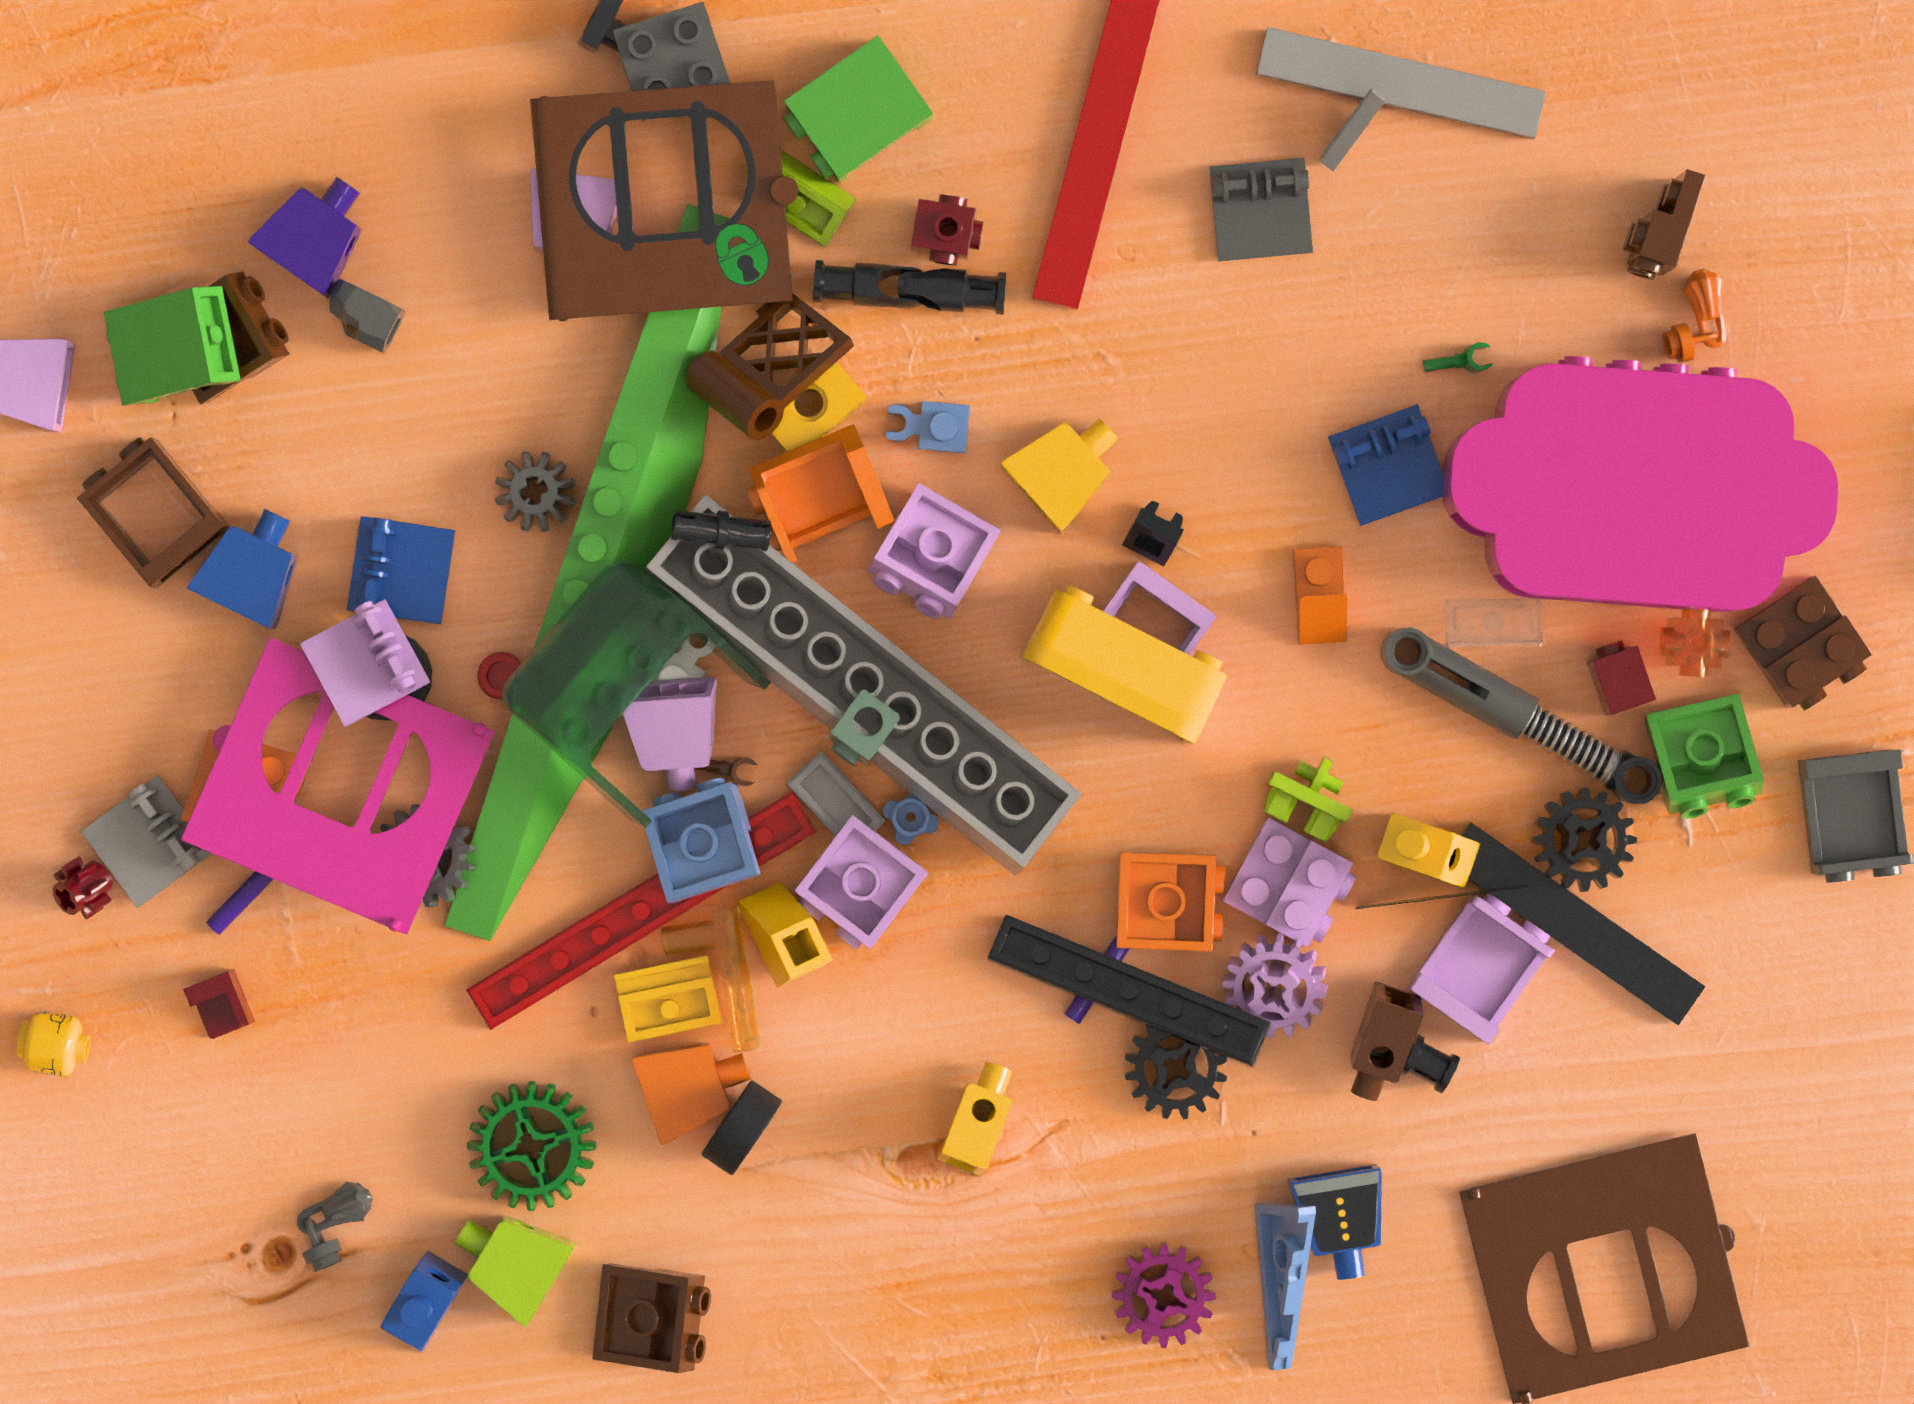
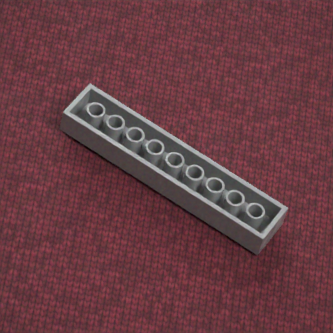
[642,494,1082,876]

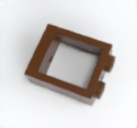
[77,437,230,588]

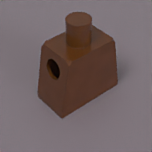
[1350,981,1424,1101]

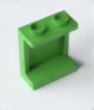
[783,35,933,184]
[104,286,241,406]

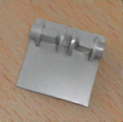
[81,775,212,908]

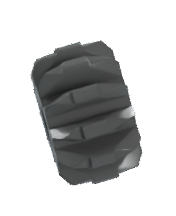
[495,451,576,532]

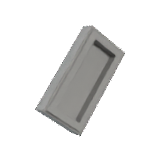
[787,751,886,837]

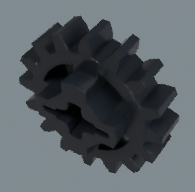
[1531,788,1637,892]
[1124,1025,1228,1120]

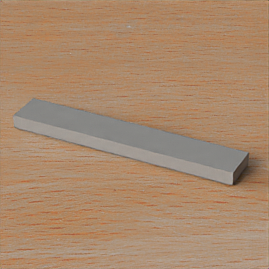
[1256,27,1546,140]

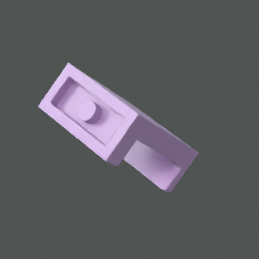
[1407,893,1555,1045]

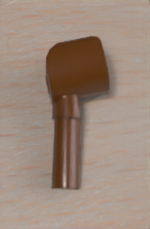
[694,757,758,786]

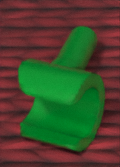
[1423,342,1493,373]

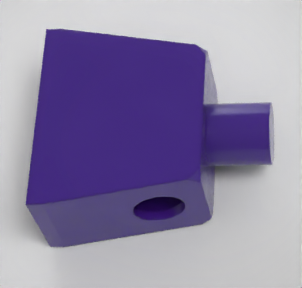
[248,177,361,299]

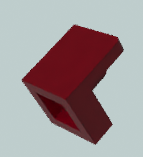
[183,969,255,1039]

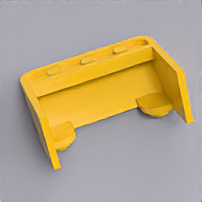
[1020,584,1227,744]

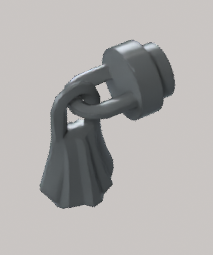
[297,1181,373,1272]

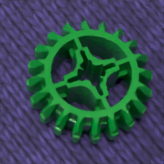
[467,1081,597,1211]

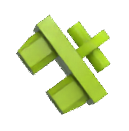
[1263,757,1353,842]

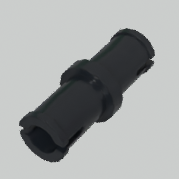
[671,509,771,551]

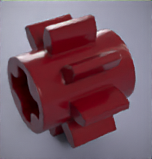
[53,856,113,919]

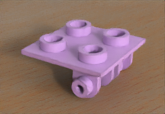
[300,599,431,727]

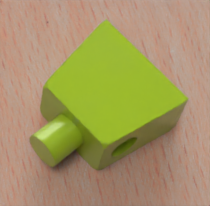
[454,1216,577,1327]

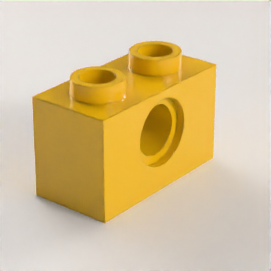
[772,362,867,451]

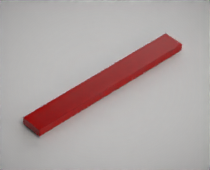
[1032,0,1160,311]
[466,792,817,1030]

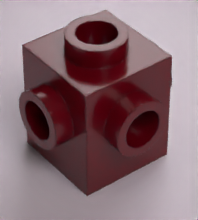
[911,194,983,266]

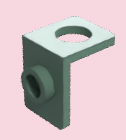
[828,690,900,766]

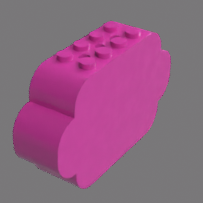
[1442,356,1838,612]

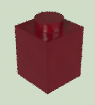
[1587,640,1656,716]

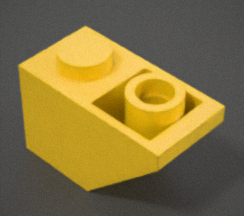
[736,882,833,988]

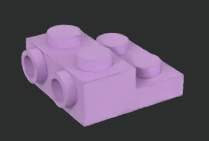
[867,483,1001,619]
[795,815,929,950]
[1222,817,1356,947]

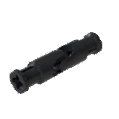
[813,260,1006,315]

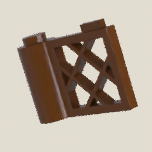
[686,293,854,441]

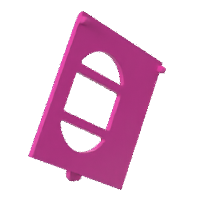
[181,637,495,935]

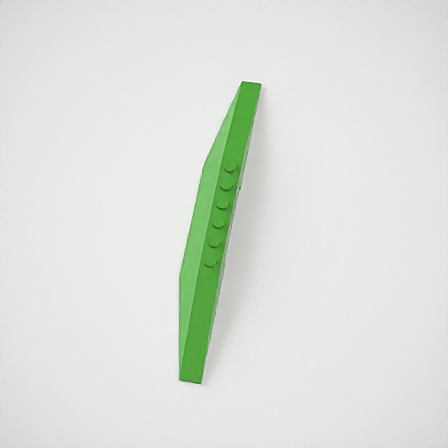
[445,204,730,941]

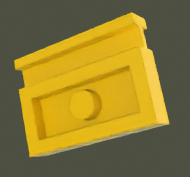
[614,955,722,1043]

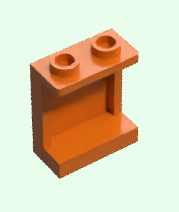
[746,424,895,563]

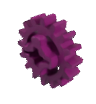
[1112,1242,1216,1348]

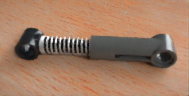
[1380,627,1662,804]

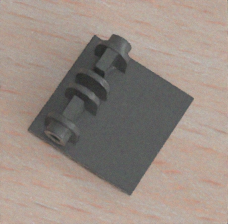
[612,2,730,122]
[1209,158,1313,262]

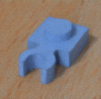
[886,401,970,454]

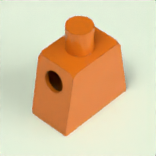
[631,1043,752,1145]

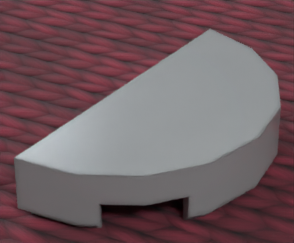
[1320,88,1387,171]

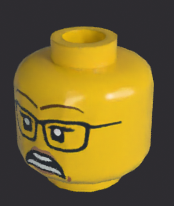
[16,1011,90,1077]

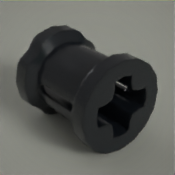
[1402,1034,1460,1094]

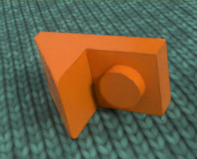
[1293,546,1347,645]

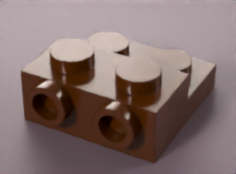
[1623,169,1705,280]
[192,271,290,405]
[1734,576,1872,711]
[592,1263,711,1373]

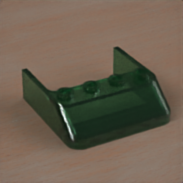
[502,561,771,828]

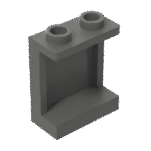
[1798,749,1914,883]

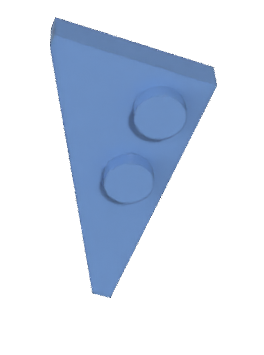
[1255,1202,1316,1371]

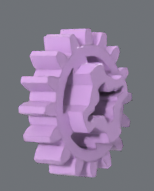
[1223,933,1328,1038]

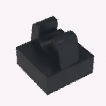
[1122,501,1184,567]

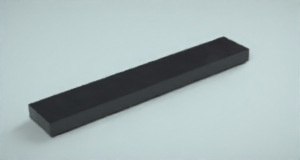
[1449,822,1706,1026]
[987,915,1271,1069]

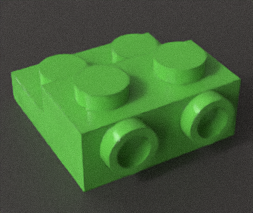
[1645,694,1764,819]

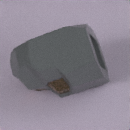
[328,279,405,354]

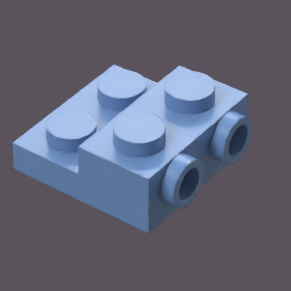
[640,778,761,904]

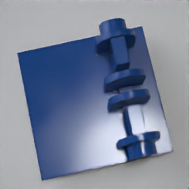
[1328,404,1444,526]
[347,516,455,624]

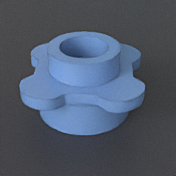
[883,793,939,845]

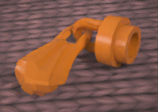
[1663,268,1727,363]

